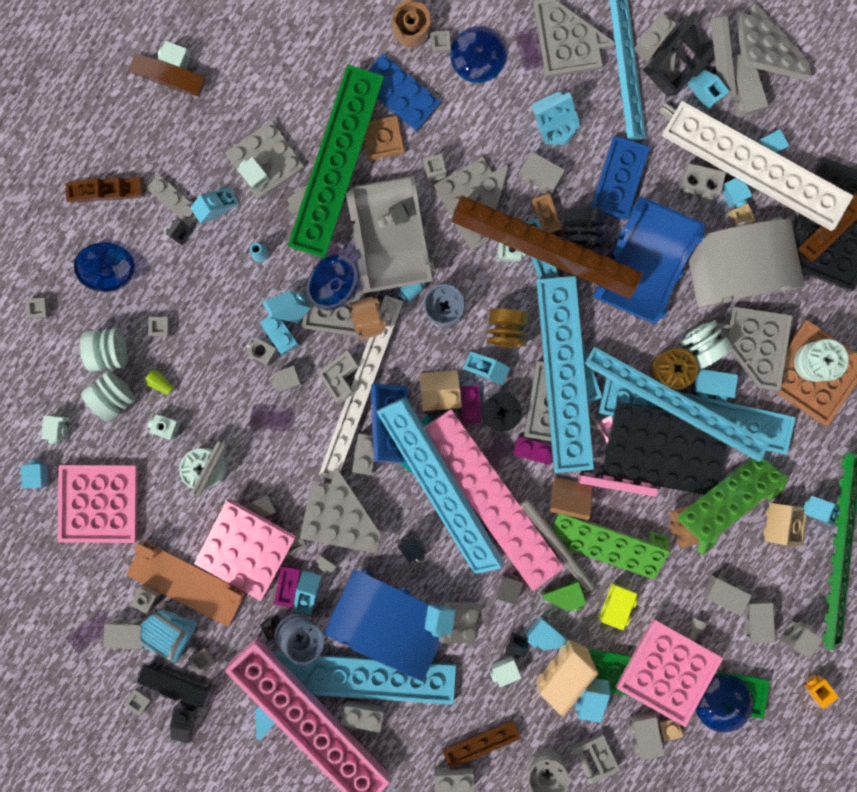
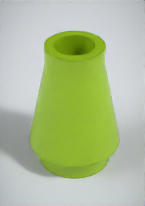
[144,369,174,395]

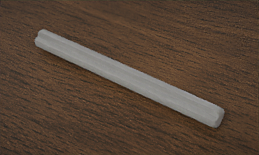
[521,499,594,592]

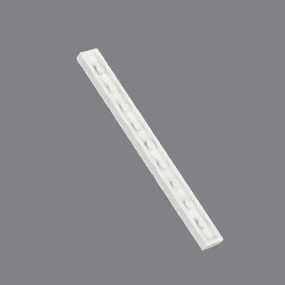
[319,295,403,480]

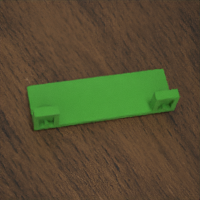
[677,458,789,555]
[546,513,670,579]

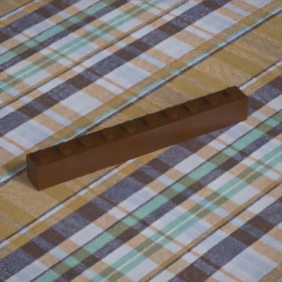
[452,195,643,299]

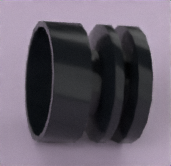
[563,207,605,249]

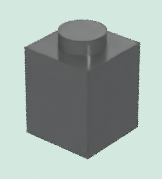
[247,493,279,518]
[497,573,523,605]

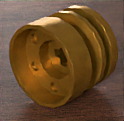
[487,309,529,348]
[650,348,698,390]

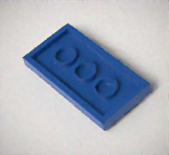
[368,53,441,132]
[591,136,650,221]
[371,383,409,463]

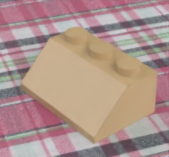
[536,639,598,716]

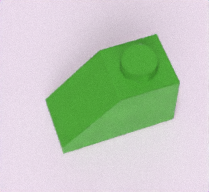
[540,579,586,612]

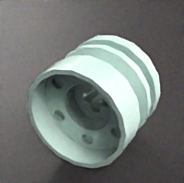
[680,320,733,370]
[80,328,127,372]
[794,339,848,382]
[81,371,135,422]
[179,448,227,489]

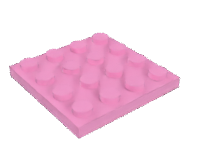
[58,465,138,543]
[194,498,296,601]
[615,619,723,727]

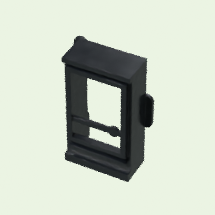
[643,12,714,97]
[136,660,216,709]

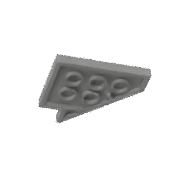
[533,0,615,78]
[736,4,812,81]
[433,157,508,252]
[713,307,792,392]
[524,361,601,441]
[300,468,381,554]

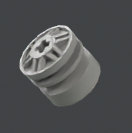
[526,749,569,792]

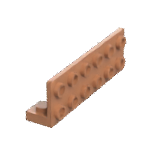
[126,540,246,626]

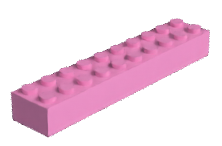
[424,409,564,591]
[225,637,390,792]

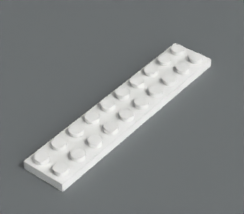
[661,101,853,231]

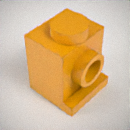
[804,675,839,709]

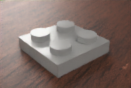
[439,602,480,643]

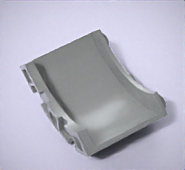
[346,176,435,293]
[688,216,805,308]

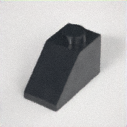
[397,531,426,563]
[170,701,198,743]

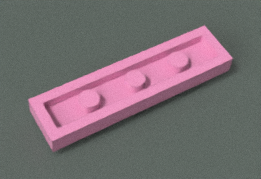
[577,472,658,497]

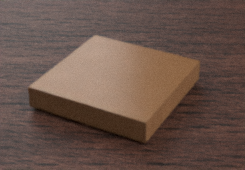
[364,115,405,161]
[550,477,592,520]

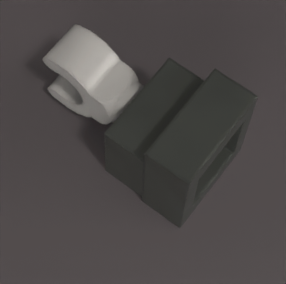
[377,200,410,228]

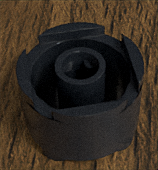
[482,393,522,432]

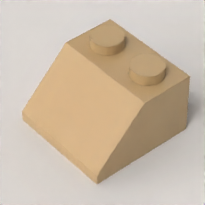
[420,370,461,411]
[764,503,807,546]

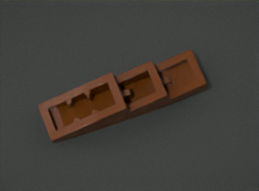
[128,53,206,97]
[65,176,145,202]

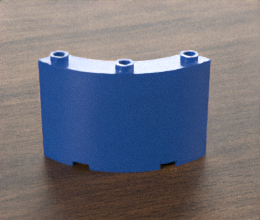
[592,196,705,324]
[323,569,441,682]

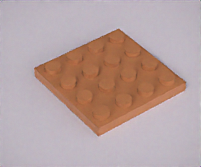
[773,320,857,426]

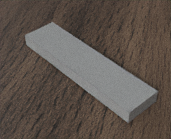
[710,16,737,98]

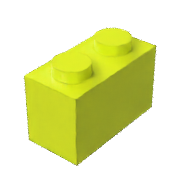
[598,583,638,630]

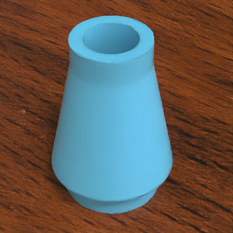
[250,243,269,262]

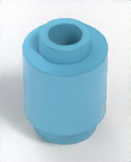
[397,283,425,302]

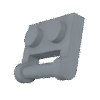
[571,733,620,784]

